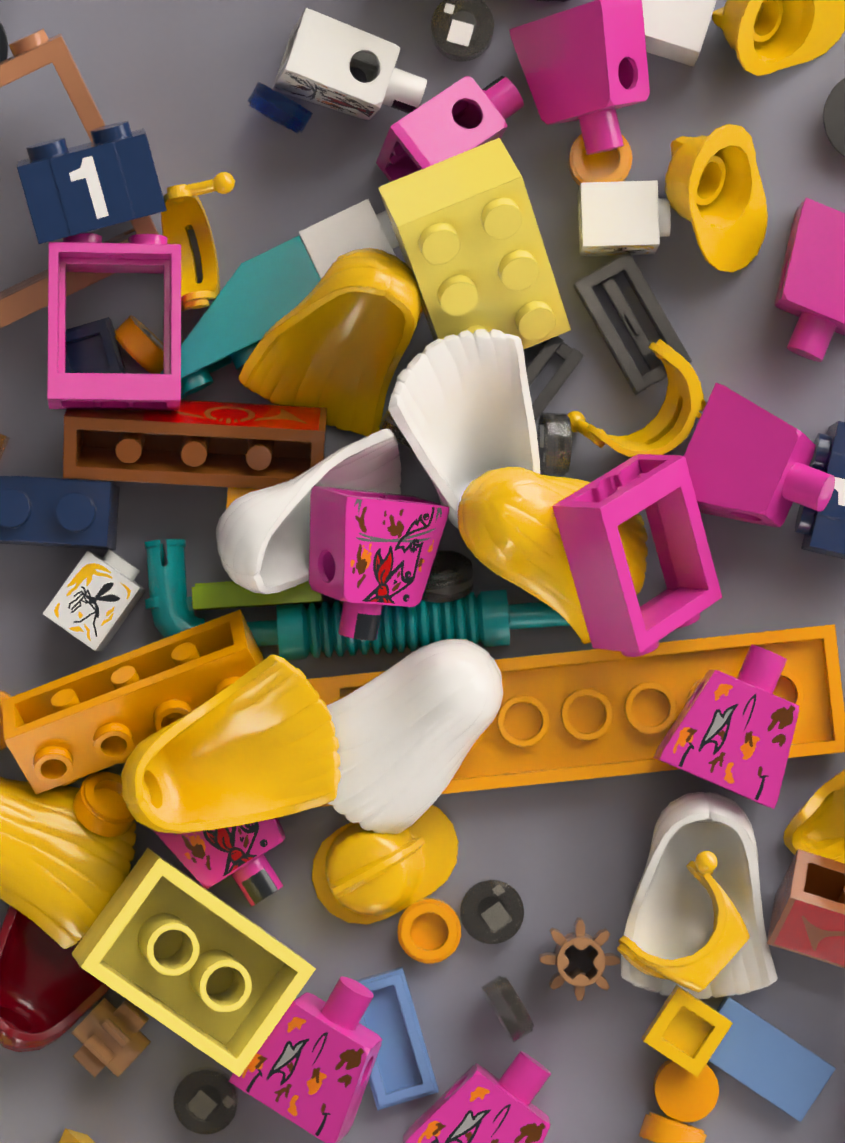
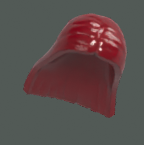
[0,872,130,1052]

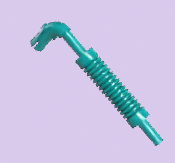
[144,539,570,661]

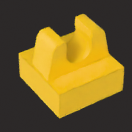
[641,984,733,1077]

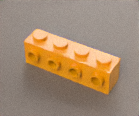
[1,610,264,795]

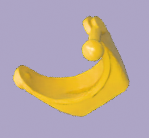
[161,172,235,312]
[564,339,706,457]
[617,851,750,993]

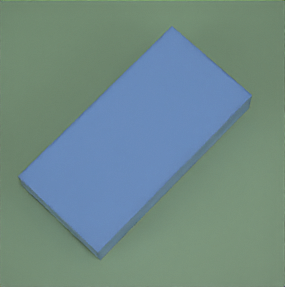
[355,966,439,1111]
[709,996,836,1122]

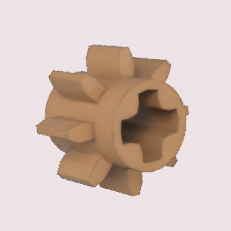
[539,917,620,1001]
[71,998,151,1077]

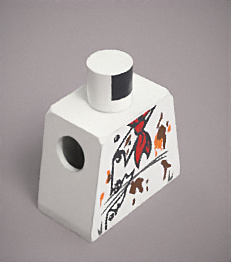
[272,8,427,120]

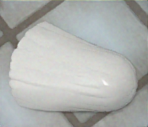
[388,329,540,528]
[216,429,401,594]
[327,639,503,834]
[621,792,778,999]

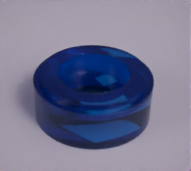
[247,82,313,134]

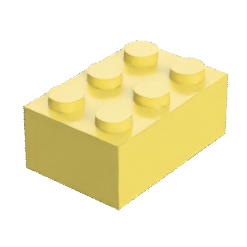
[378,138,571,350]
[71,848,316,1077]

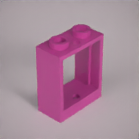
[47,233,181,411]
[552,454,723,657]

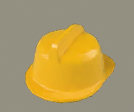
[712,0,845,76]
[665,124,768,272]
[312,805,459,925]

